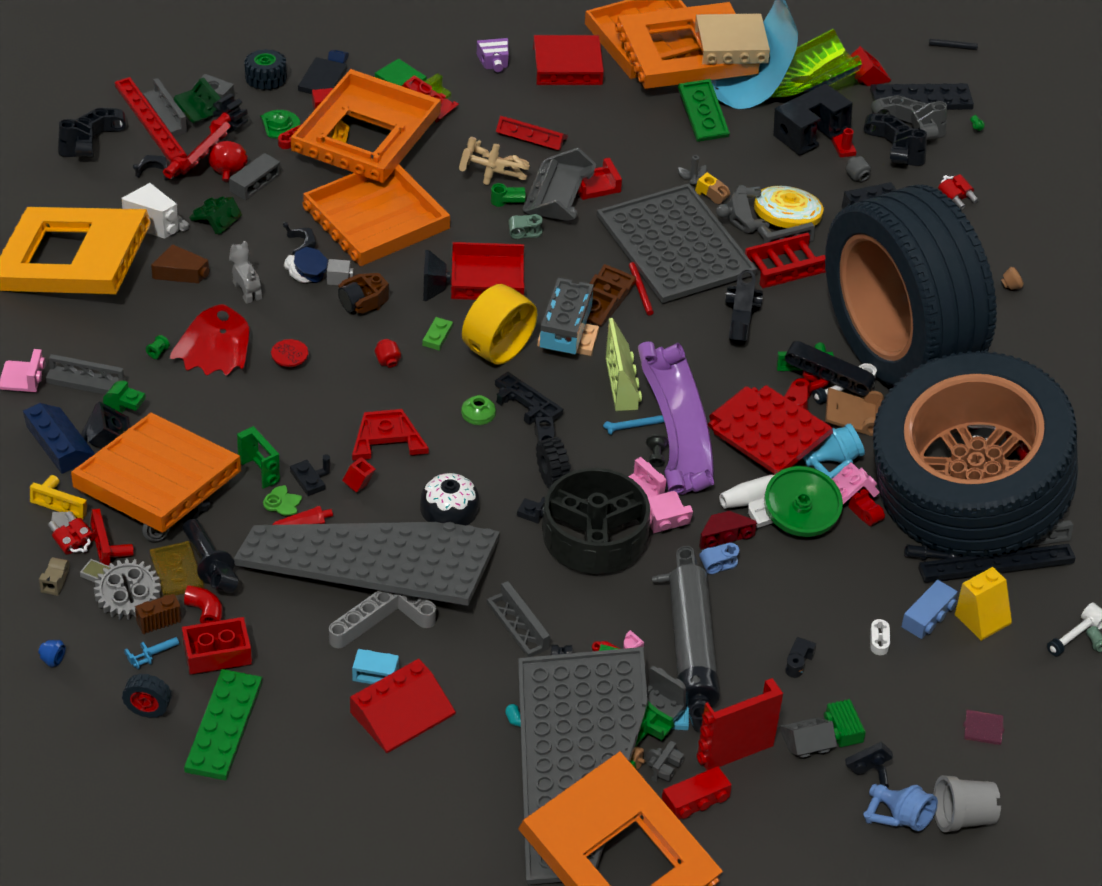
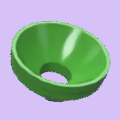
[461,395,496,425]

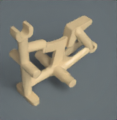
[459,137,530,185]

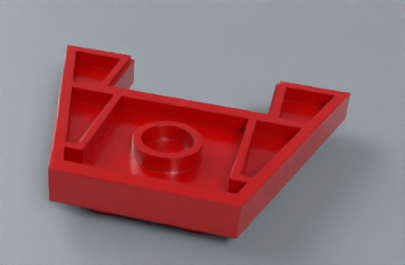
[352,409,429,460]

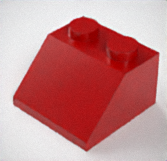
[846,46,891,86]

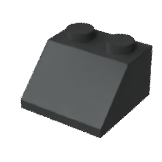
[779,717,837,758]

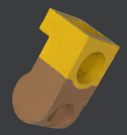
[695,172,730,204]

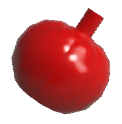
[209,141,248,182]

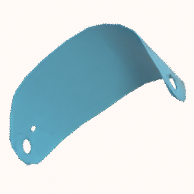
[711,0,798,109]

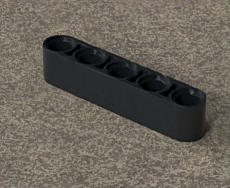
[785,341,875,396]

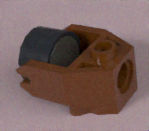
[338,273,389,314]

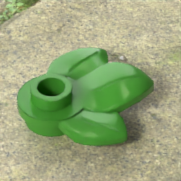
[263,485,302,516]

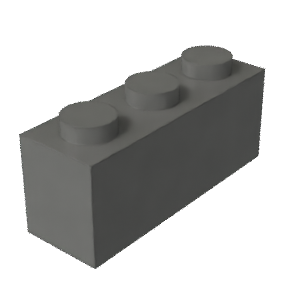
[229,153,281,201]

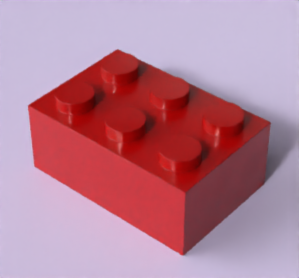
[182,617,252,674]

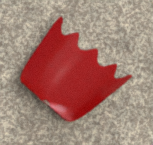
[170,304,249,376]

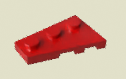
[402,75,459,123]

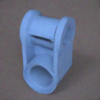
[699,543,739,574]

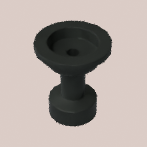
[646,434,669,467]

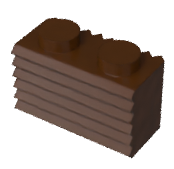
[135,594,181,634]

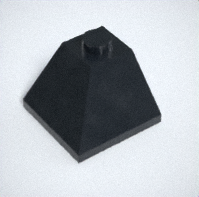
[423,250,450,301]
[86,401,130,449]

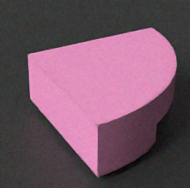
[623,630,644,649]

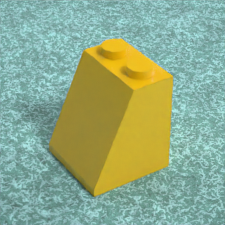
[955,567,1012,641]

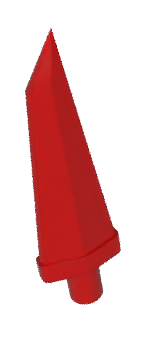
[272,506,333,525]

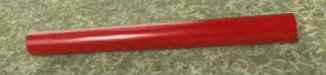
[629,262,654,316]

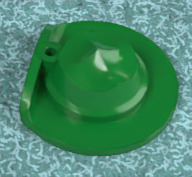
[260,110,300,139]

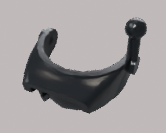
[133,155,169,180]
[283,222,316,256]

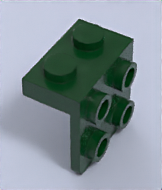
[173,77,221,123]
[189,196,242,234]

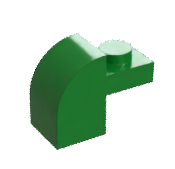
[103,381,146,413]

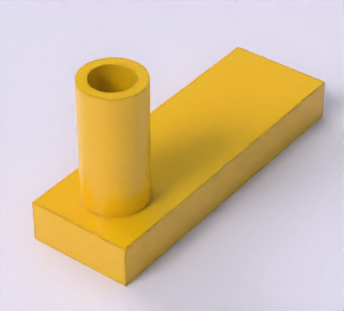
[30,475,87,520]

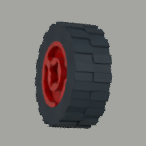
[122,673,172,718]

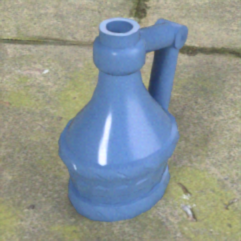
[863,784,938,831]

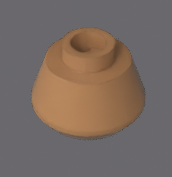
[1001,267,1024,290]

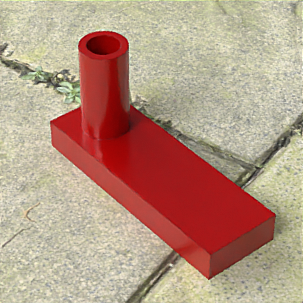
[831,128,857,157]
[90,509,133,566]

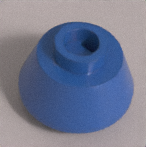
[38,640,66,667]

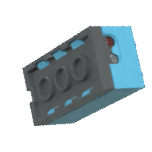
[540,278,594,354]

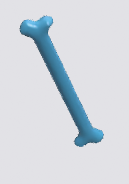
[603,415,664,435]

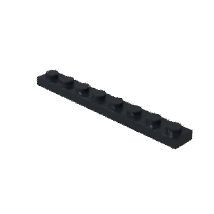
[918,544,1076,582]

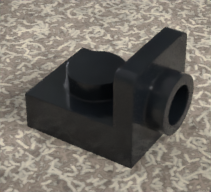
[517,497,545,524]

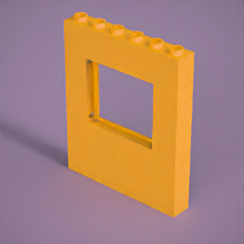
[0,207,151,294]

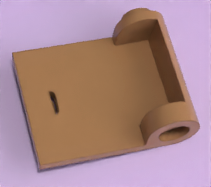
[825,388,884,436]

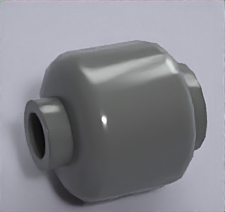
[846,156,871,182]

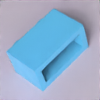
[352,649,399,684]

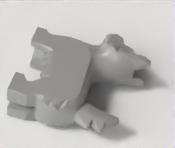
[229,241,262,304]

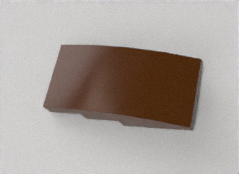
[587,264,637,327]

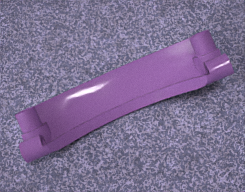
[638,342,714,495]

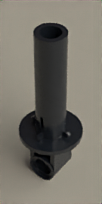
[183,519,238,593]

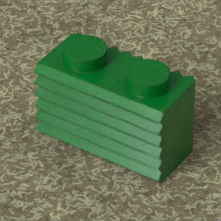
[824,699,866,747]

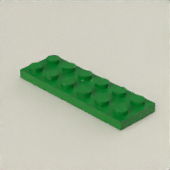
[184,669,262,781]

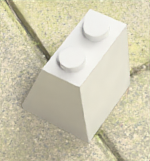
[122,183,179,239]

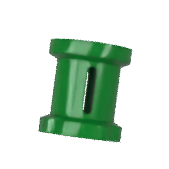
[146,335,170,359]

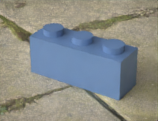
[901,579,958,639]

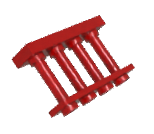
[745,233,826,289]

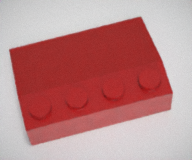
[350,659,456,753]

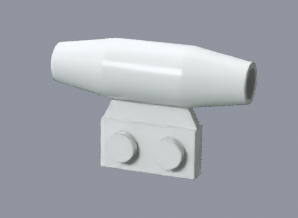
[719,474,775,528]

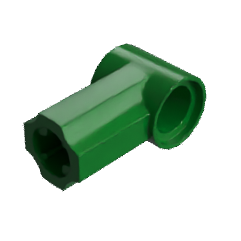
[491,183,525,207]

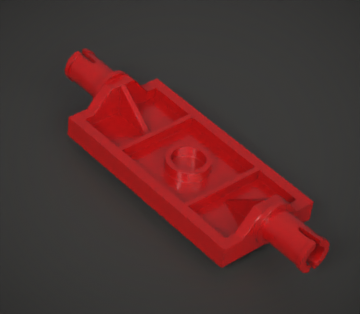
[163,113,231,179]

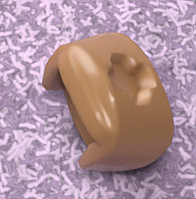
[631,747,645,770]

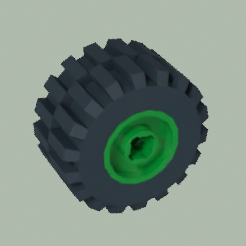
[244,49,287,89]

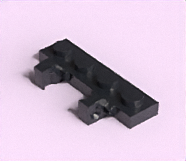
[495,372,564,425]

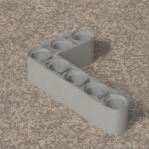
[329,590,436,649]

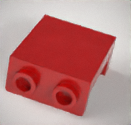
[577,158,622,200]

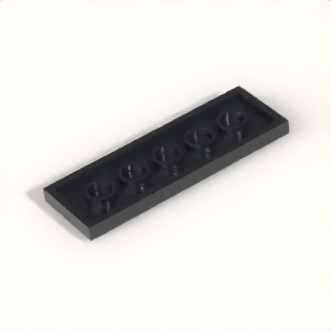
[870,83,974,110]

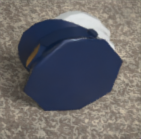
[284,247,328,283]

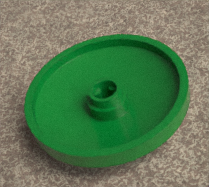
[764,466,843,537]

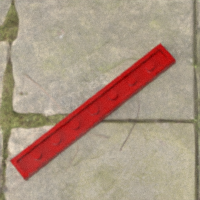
[115,77,187,163]

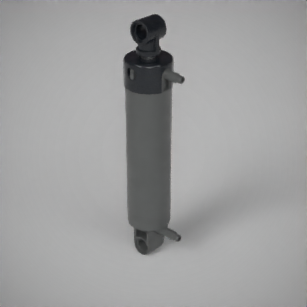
[652,546,720,732]

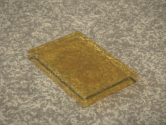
[149,541,204,596]

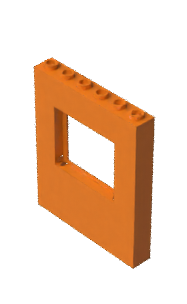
[615,2,760,89]
[291,69,441,183]
[518,751,723,886]

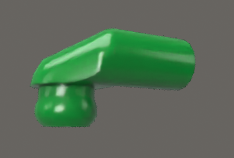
[970,115,985,131]

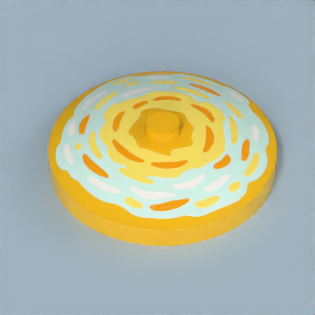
[754,186,824,228]

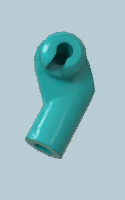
[505,704,521,727]

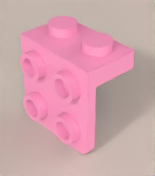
[0,349,45,392]
[628,457,666,497]
[832,462,880,504]
[648,491,693,533]

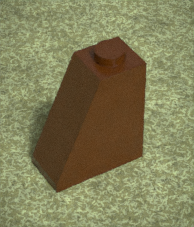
[151,244,210,284]

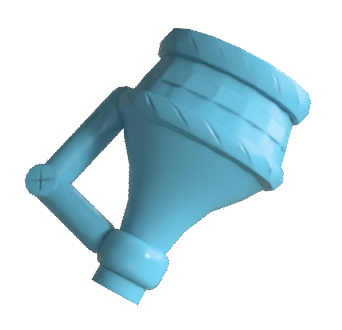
[803,423,865,479]

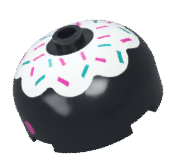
[420,473,479,526]

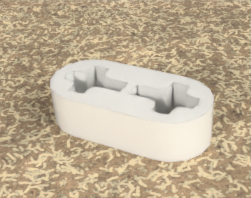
[870,619,890,655]

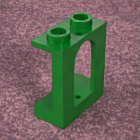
[237,426,280,489]

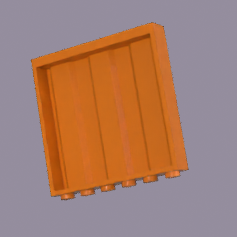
[585,0,703,79]
[302,164,450,267]
[71,413,241,533]

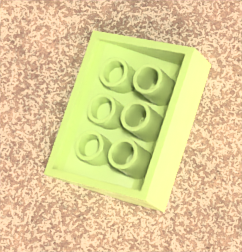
[605,318,642,411]

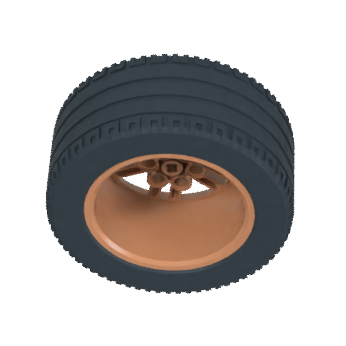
[825,184,997,387]
[873,351,1078,557]

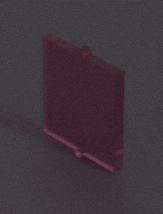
[963,710,1005,745]

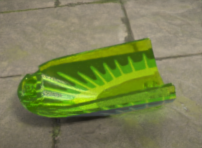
[772,28,862,97]

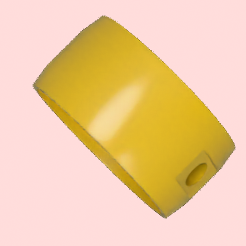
[462,284,538,365]

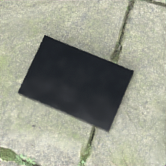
[298,57,347,94]

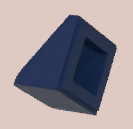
[328,50,349,64]

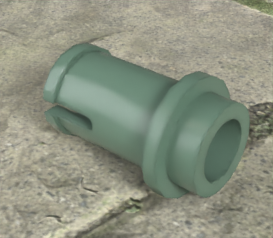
[1086,626,1102,652]

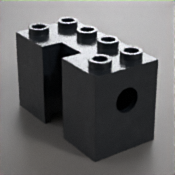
[773,84,853,155]

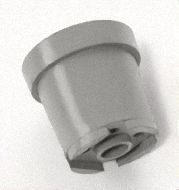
[933,775,1001,832]

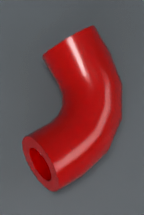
[184,585,222,624]

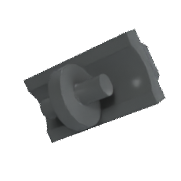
[646,741,684,782]

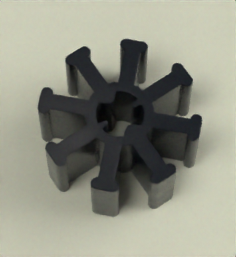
[212,94,248,132]

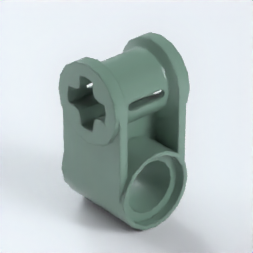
[508,214,542,239]

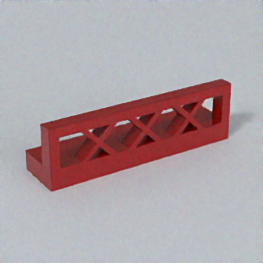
[496,115,568,150]

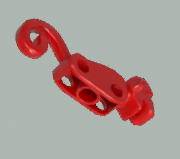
[784,370,829,413]

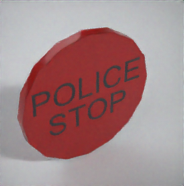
[271,339,309,367]

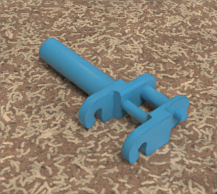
[124,637,179,669]

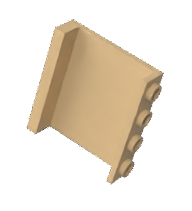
[695,14,770,64]

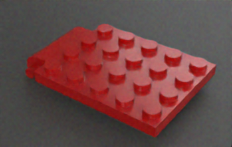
[708,385,833,474]

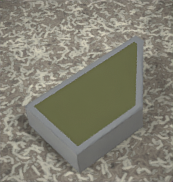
[80,559,123,582]

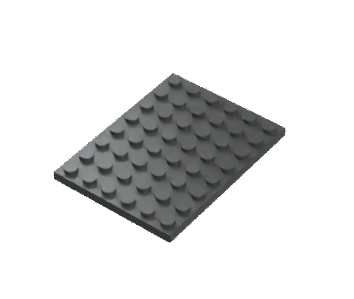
[597,183,757,303]

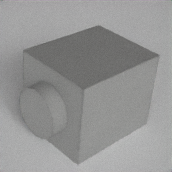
[327,259,354,285]

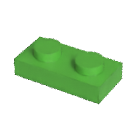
[422,317,453,351]

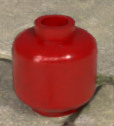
[374,339,401,368]

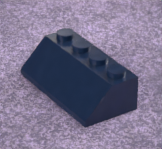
[23,403,95,474]

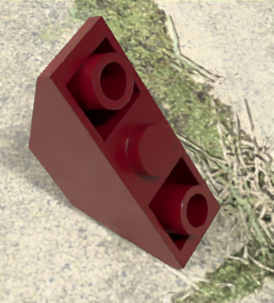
[699,511,757,549]

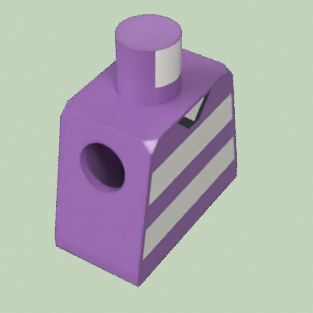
[476,38,508,72]

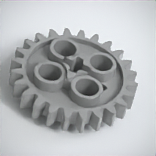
[94,559,161,620]

